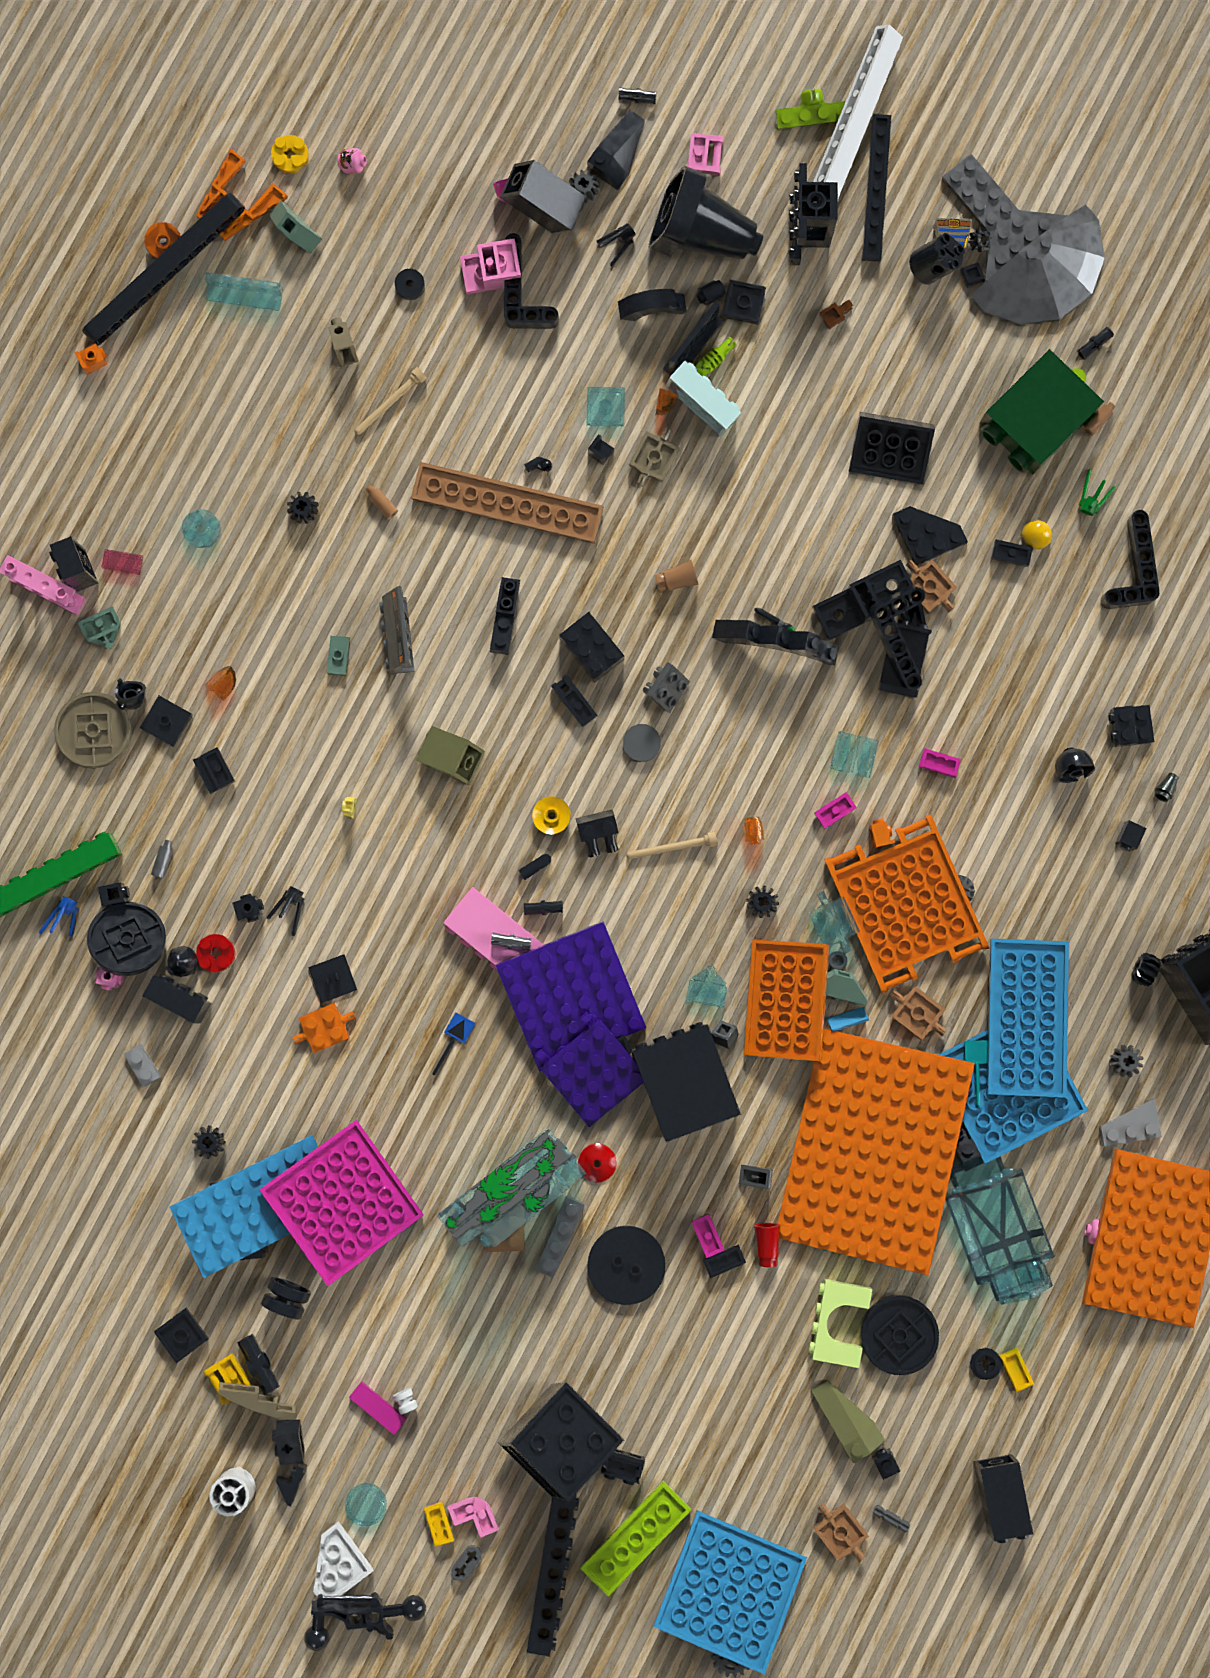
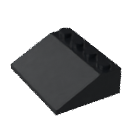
[849,411,935,485]

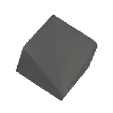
[711,1020,739,1049]

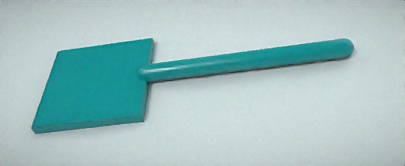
[964,1040,988,1107]

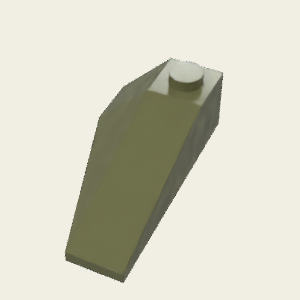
[811,1380,885,1464]

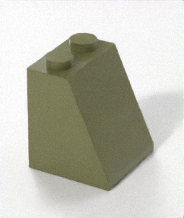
[416,726,485,786]

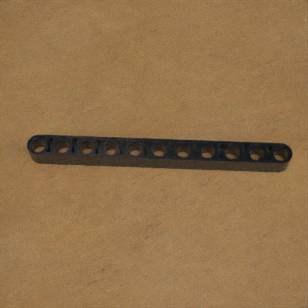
[82,192,245,346]

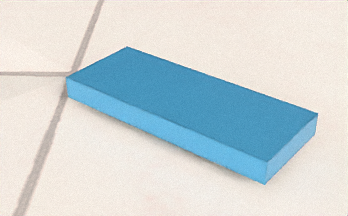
[827,1007,869,1032]

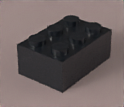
[49,536,98,592]
[559,612,625,683]
[142,974,212,1023]

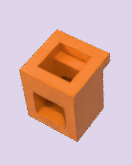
[75,343,107,375]
[869,818,895,849]

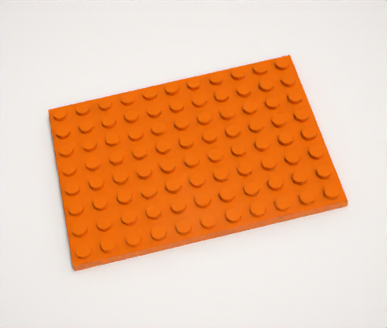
[778,1028,975,1276]

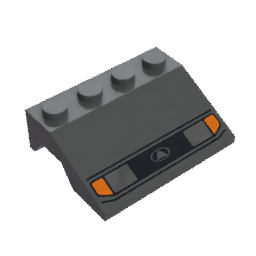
[379,586,415,674]

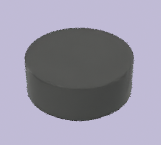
[828,951,848,970]

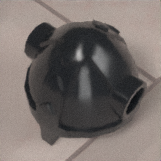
[115,678,146,710]
[165,946,198,977]

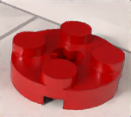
[196,934,236,973]

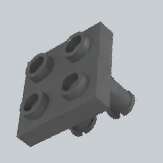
[643,662,690,713]

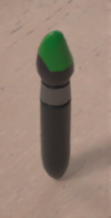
[754,608,795,631]

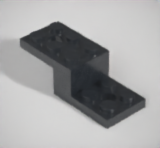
[812,560,917,641]

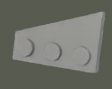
[1099,1098,1162,1146]

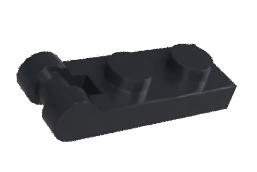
[550,674,598,728]

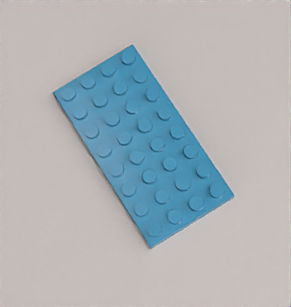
[987,938,1069,1098]
[169,1135,318,1278]

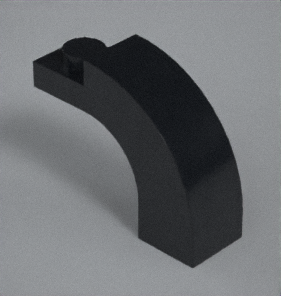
[618,289,687,321]

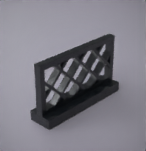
[663,301,723,376]

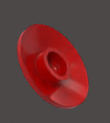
[578,1143,617,1183]

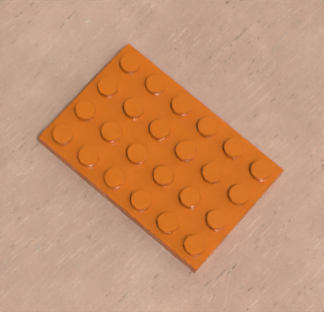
[744,939,829,1061]

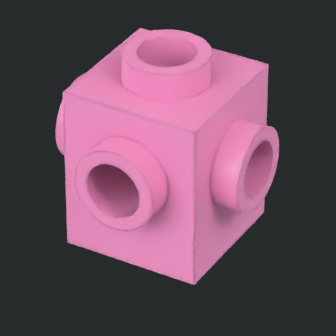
[95,968,125,991]

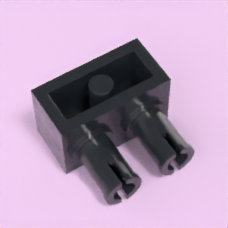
[575,809,619,858]

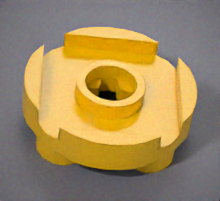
[271,135,309,174]

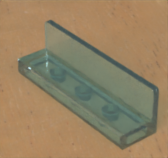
[205,272,283,311]

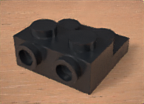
[1108,705,1155,747]

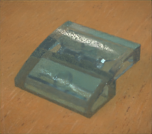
[830,731,879,778]

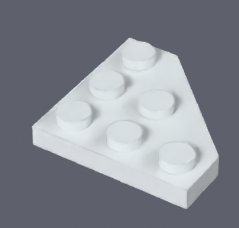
[313,1521,374,1597]

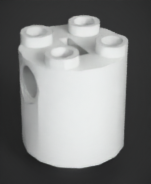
[210,1467,256,1516]

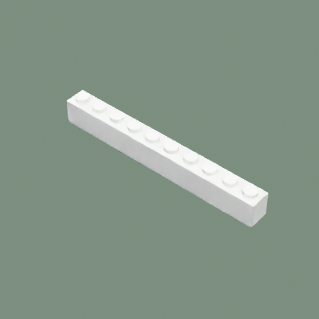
[813,25,903,198]

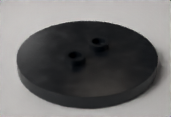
[87,902,166,976]
[588,1225,665,1305]
[860,1295,939,1375]

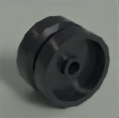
[261,1277,311,1320]

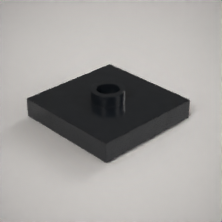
[722,279,766,325]
[140,695,193,747]
[154,1307,209,1363]

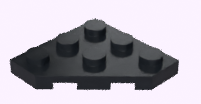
[892,506,968,566]

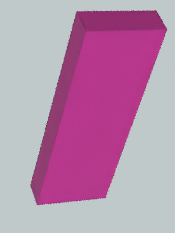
[349,1381,407,1435]

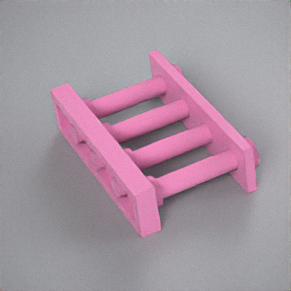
[0,555,86,615]

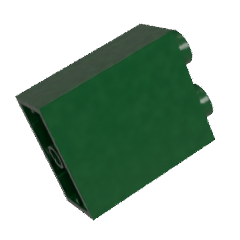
[979,349,1104,475]

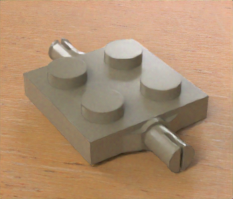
[629,427,680,487]

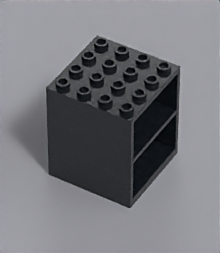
[1160,929,1210,1045]
[632,1022,741,1142]
[498,1382,624,1502]

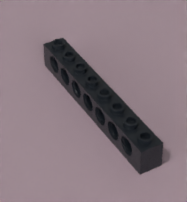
[526,1495,580,1657]

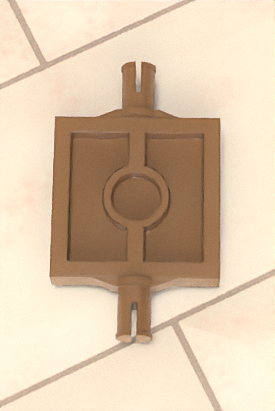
[906,560,957,613]
[890,986,947,1040]
[813,1502,869,1562]

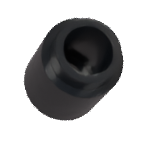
[696,280,726,306]

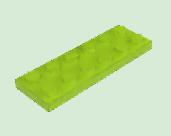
[580,1481,691,1597]

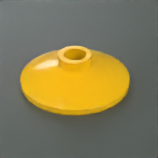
[532,796,571,834]

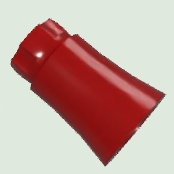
[753,1223,781,1267]

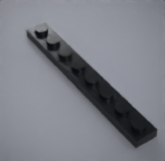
[862,114,892,262]

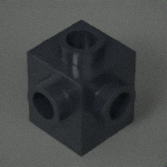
[232,894,264,923]

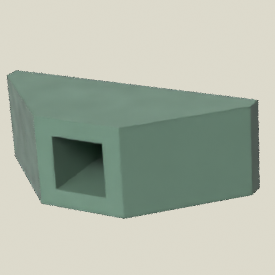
[269,200,322,253]
[826,969,867,1006]

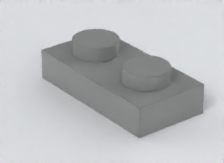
[124,1044,161,1087]

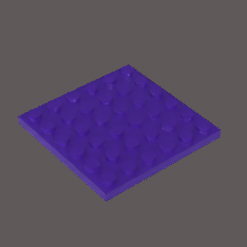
[496,921,646,1072]

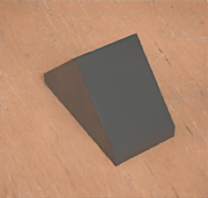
[739,1165,773,1190]

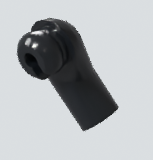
[524,456,552,472]

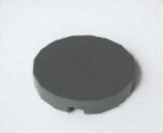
[623,724,661,762]

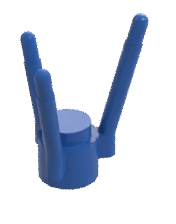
[39,896,79,937]

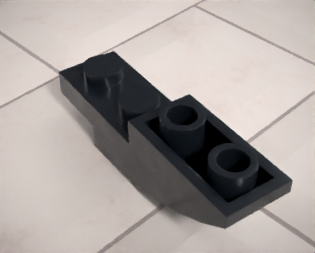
[490,577,520,655]

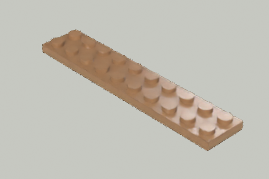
[411,462,604,544]

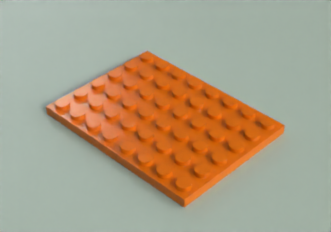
[1082,1148,1210,1328]

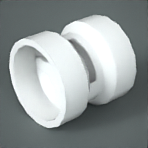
[393,1388,418,1414]

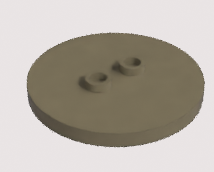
[54,692,132,768]

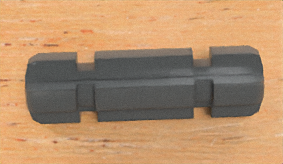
[873,1505,910,1533]

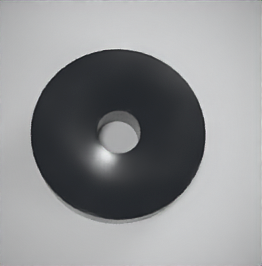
[395,268,425,300]

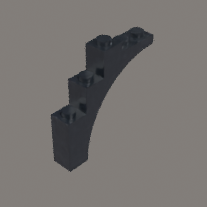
[712,620,839,665]

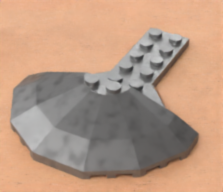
[942,154,1105,326]

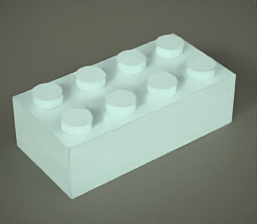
[666,361,741,437]

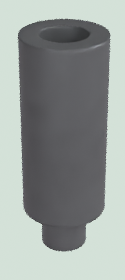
[151,839,173,878]

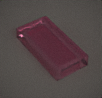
[101,549,143,575]

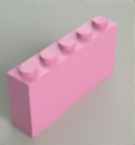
[443,887,544,972]

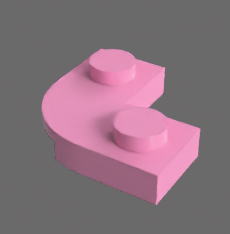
[448,1497,499,1537]

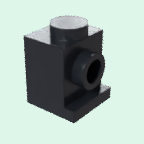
[98,882,130,907]

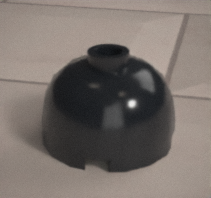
[1055,747,1095,783]

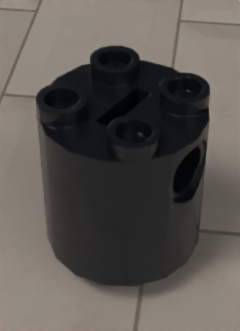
[909,233,965,285]

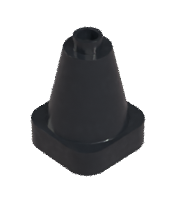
[648,165,763,260]

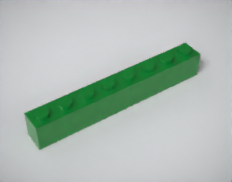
[0,832,122,918]

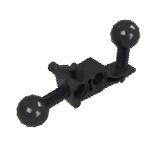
[304,1592,426,1651]

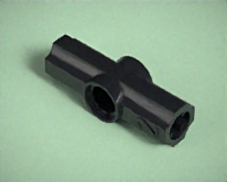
[237,1334,280,1395]

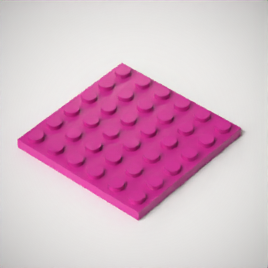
[259,1120,424,1286]

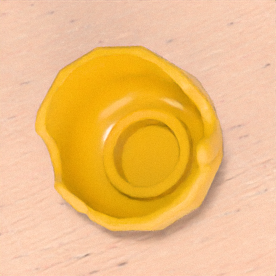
[1021,520,1052,550]

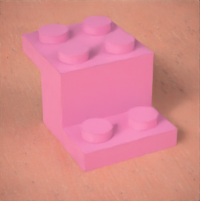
[460,239,521,294]

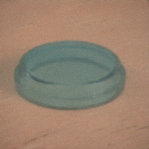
[345,1483,387,1526]

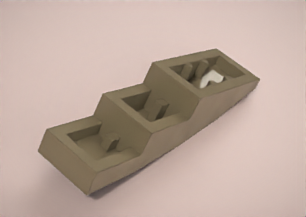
[218,1382,296,1420]

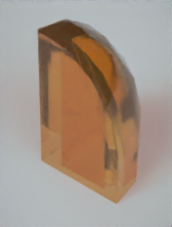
[656,388,678,415]
[205,666,236,701]

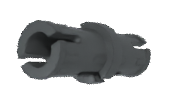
[491,932,531,951]

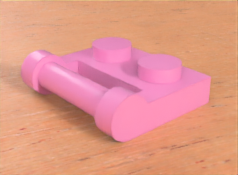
[688,133,724,176]

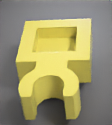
[342,797,357,819]

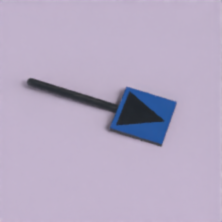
[432,1012,476,1075]

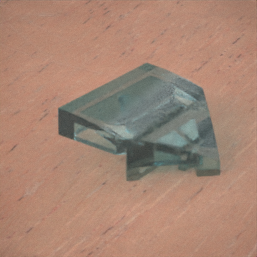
[685,964,727,1008]

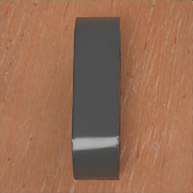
[451,1545,481,1581]

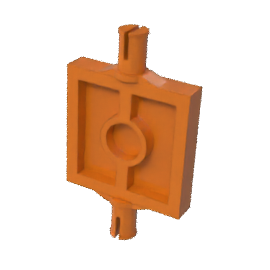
[292,1002,356,1053]

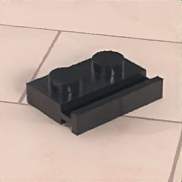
[193,747,236,794]

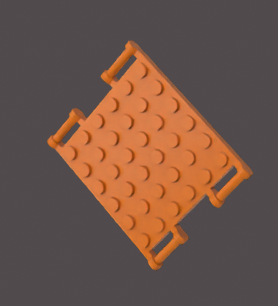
[824,814,989,994]

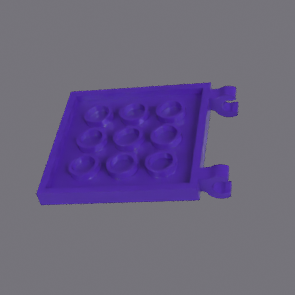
[536,1012,644,1127]

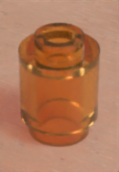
[744,817,765,845]

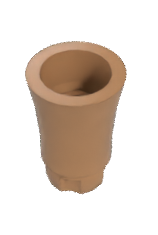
[655,560,699,592]

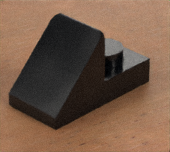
[276,1463,307,1507]

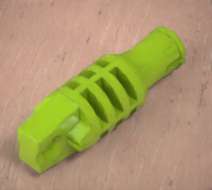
[695,337,737,376]

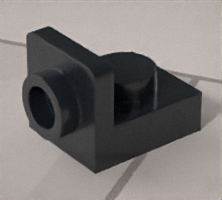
[872,1448,900,1480]

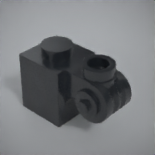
[956,1126,983,1172]

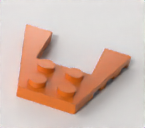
[196,148,288,241]

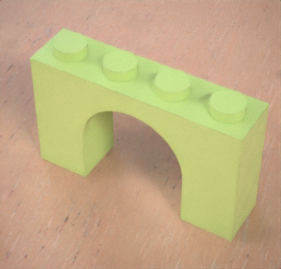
[808,1279,872,1368]

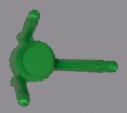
[1078,469,1116,516]

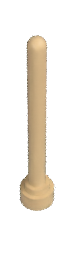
[355,367,427,435]
[626,831,718,859]

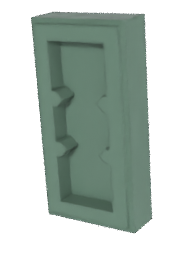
[327,636,350,676]

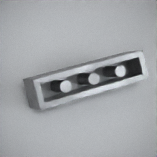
[536,1196,585,1278]

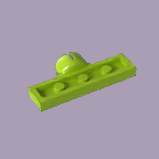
[775,89,846,129]

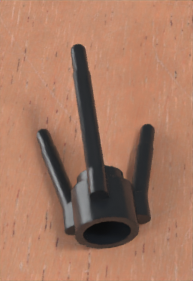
[596,223,636,266]
[267,886,305,936]

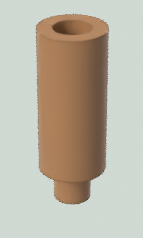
[1082,402,1115,436]
[366,485,398,520]

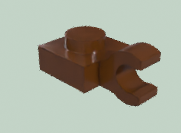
[819,300,853,330]

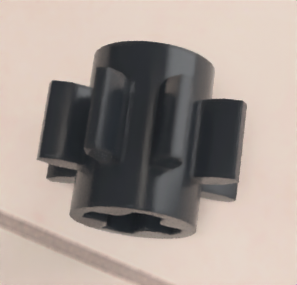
[968,228,992,252]

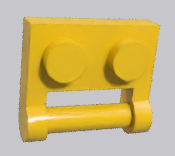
[203,1353,253,1406]

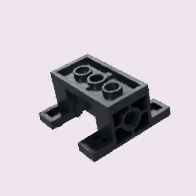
[789,163,838,265]

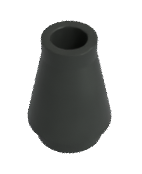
[1154,773,1179,802]

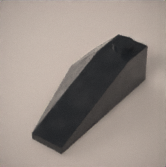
[587,110,645,190]

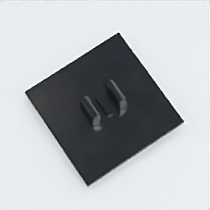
[308,954,358,1004]

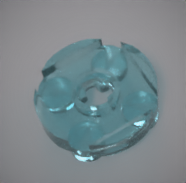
[182,509,221,548]

